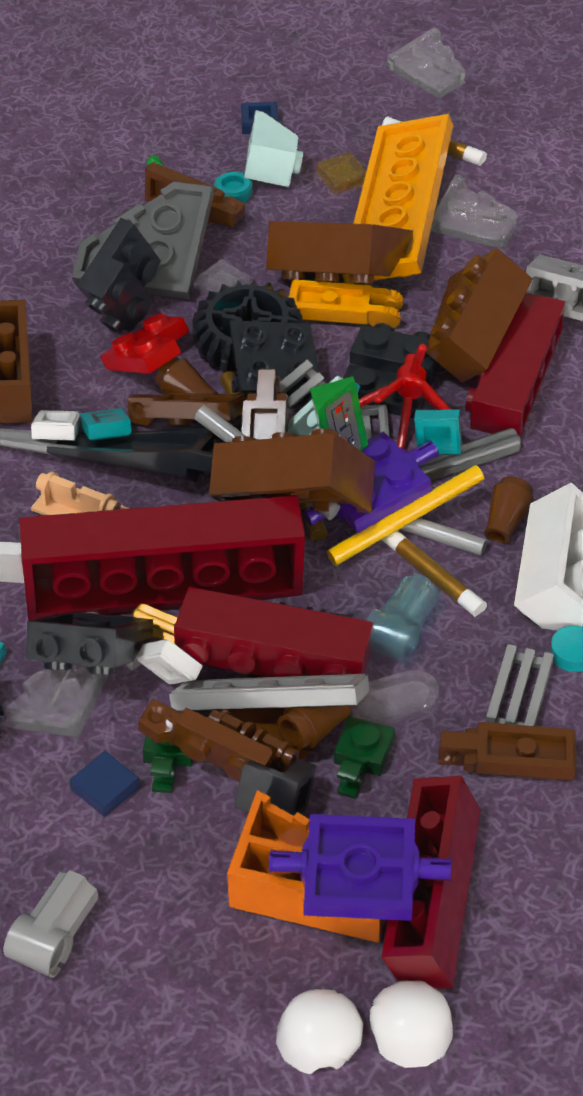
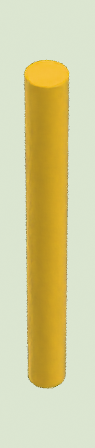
[327,465,484,566]

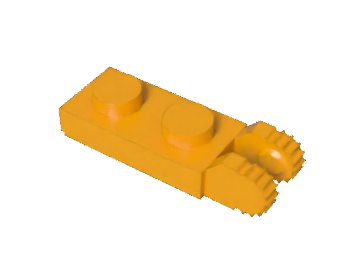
[289,279,404,328]

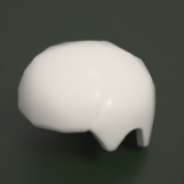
[370,981,453,1068]
[276,989,363,1074]

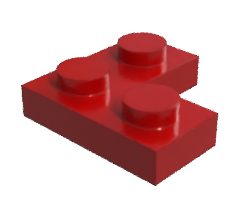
[100,313,190,374]

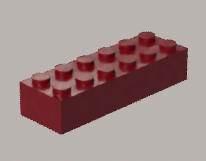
[19,495,305,620]

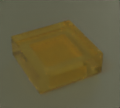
[317,152,366,195]

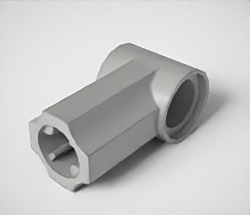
[4,870,98,977]

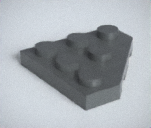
[72,182,214,300]

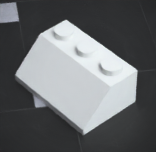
[514,483,583,631]

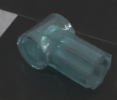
[366,573,439,664]

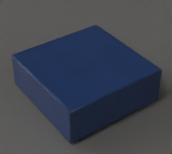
[241,102,279,135]
[69,751,140,817]

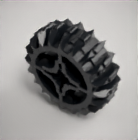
[192,279,302,373]

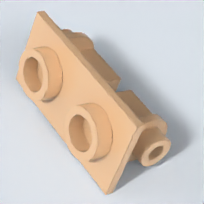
[31,472,129,515]

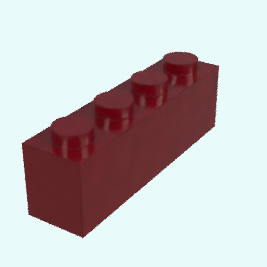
[465,293,566,437]
[174,587,374,677]
[381,775,481,989]

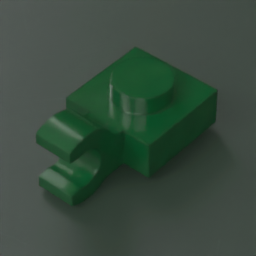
[334,716,395,799]
[142,736,193,793]

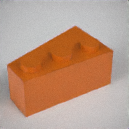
[227,790,386,943]

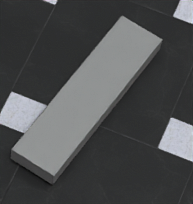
[170,674,370,710]

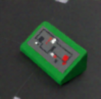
[310,376,368,451]

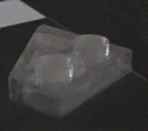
[387,27,465,98]
[431,174,518,249]
[0,664,108,737]

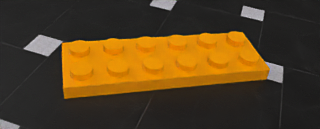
[342,114,453,284]

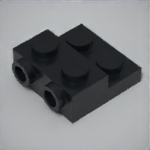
[76,218,161,334]
[343,323,440,419]
[26,611,154,675]

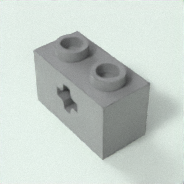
[526,254,583,321]

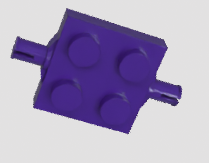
[302,431,439,533]
[269,814,451,921]

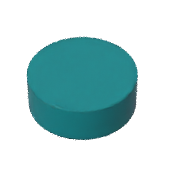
[214,172,252,203]
[550,626,583,672]

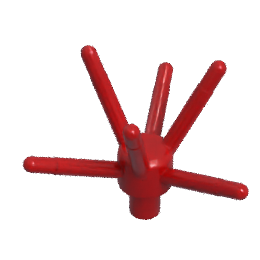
[359,344,461,450]

